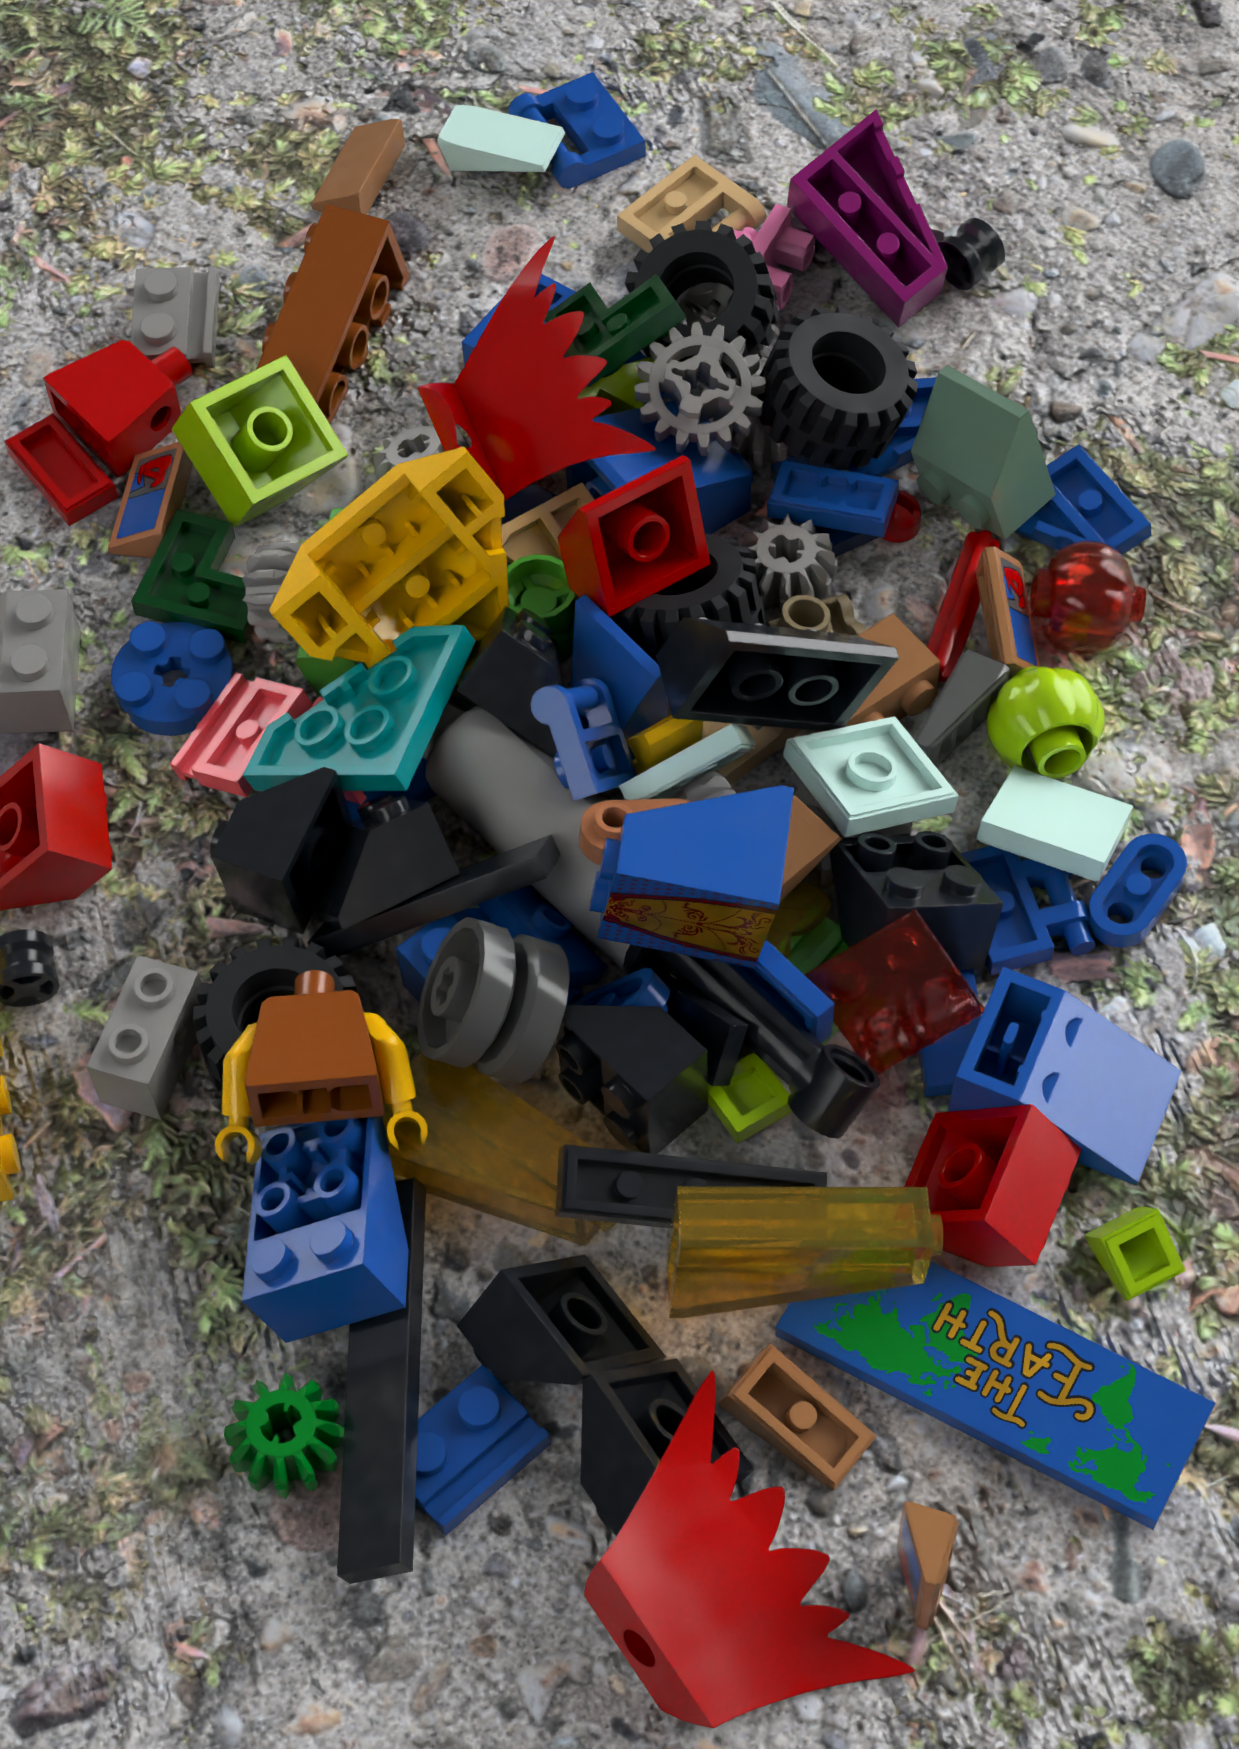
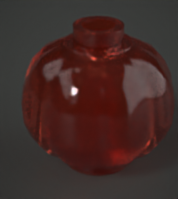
[1029,540,1146,654]

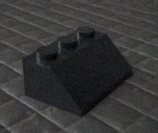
[656,617,899,731]

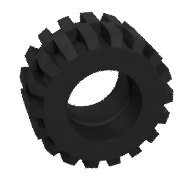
[624,221,779,385]
[755,307,918,470]
[610,534,767,664]
[193,937,357,1091]

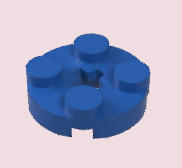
[111,621,235,736]

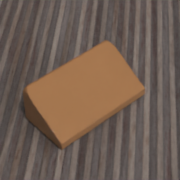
[311,119,405,215]

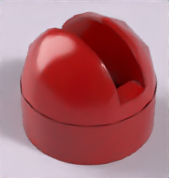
[881,490,922,543]

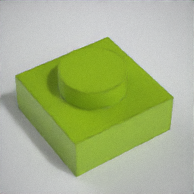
[708,1052,792,1144]

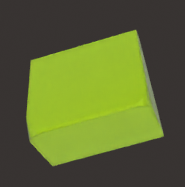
[1084,1206,1186,1301]

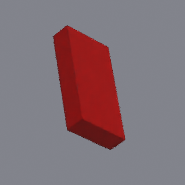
[4,413,118,526]

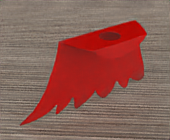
[417,236,656,501]
[584,1370,915,1728]

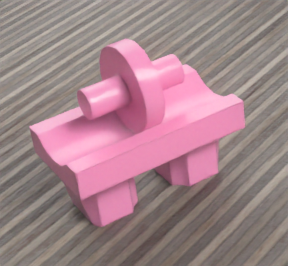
[734,204,815,311]

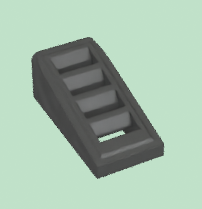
[915,649,1010,767]

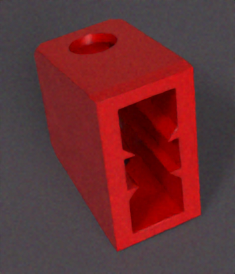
[43,340,193,478]

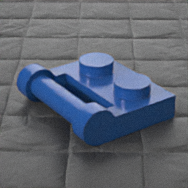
[508,72,646,189]
[531,678,637,801]

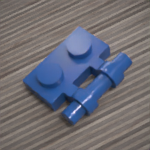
[961,846,1096,976]

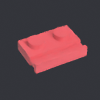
[170,672,313,798]

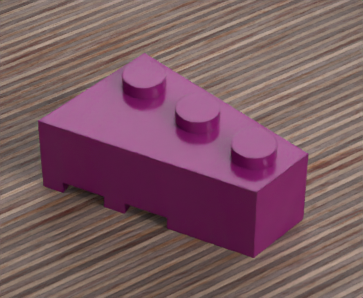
[787,109,948,328]

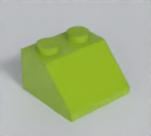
[171,355,349,529]

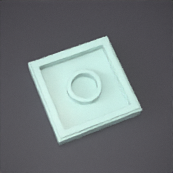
[783,716,959,837]
[619,724,756,800]
[976,766,1133,882]

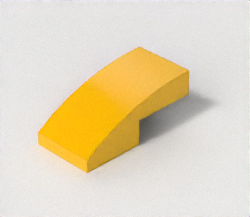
[626,714,703,775]

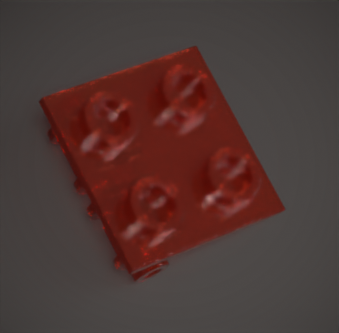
[805,909,985,1076]

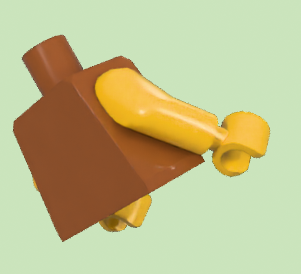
[214,970,427,1165]

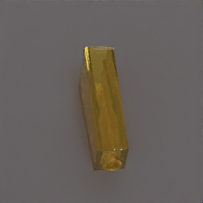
[382,1052,616,1247]
[666,1186,943,1318]

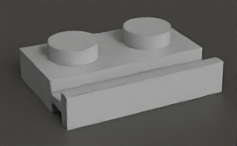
[130,266,220,368]

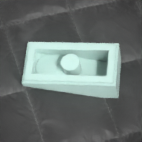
[437,105,565,172]

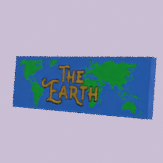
[775,1216,1215,1530]

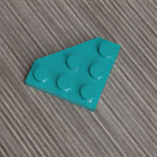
[243,625,475,791]

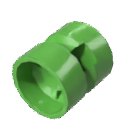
[507,554,578,663]

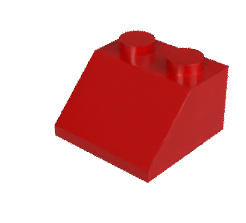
[557,455,711,617]
[0,743,113,911]
[888,1104,1082,1267]

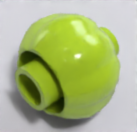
[986,666,1105,779]

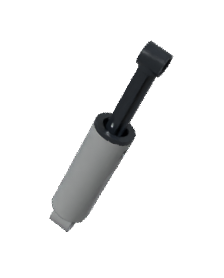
[422,685,880,1139]

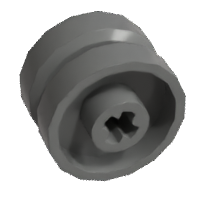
[417,917,570,1084]

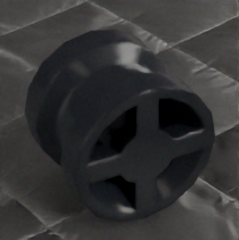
[937,218,1006,290]
[0,929,60,1007]

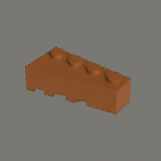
[256,204,410,424]

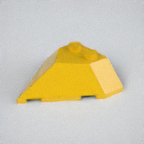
[269,447,509,686]

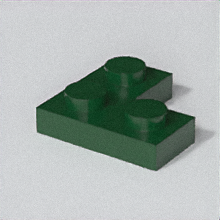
[544,274,687,387]
[131,509,254,644]

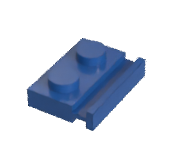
[415,1365,551,1536]

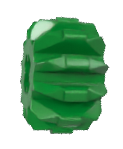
[224,1373,344,1499]

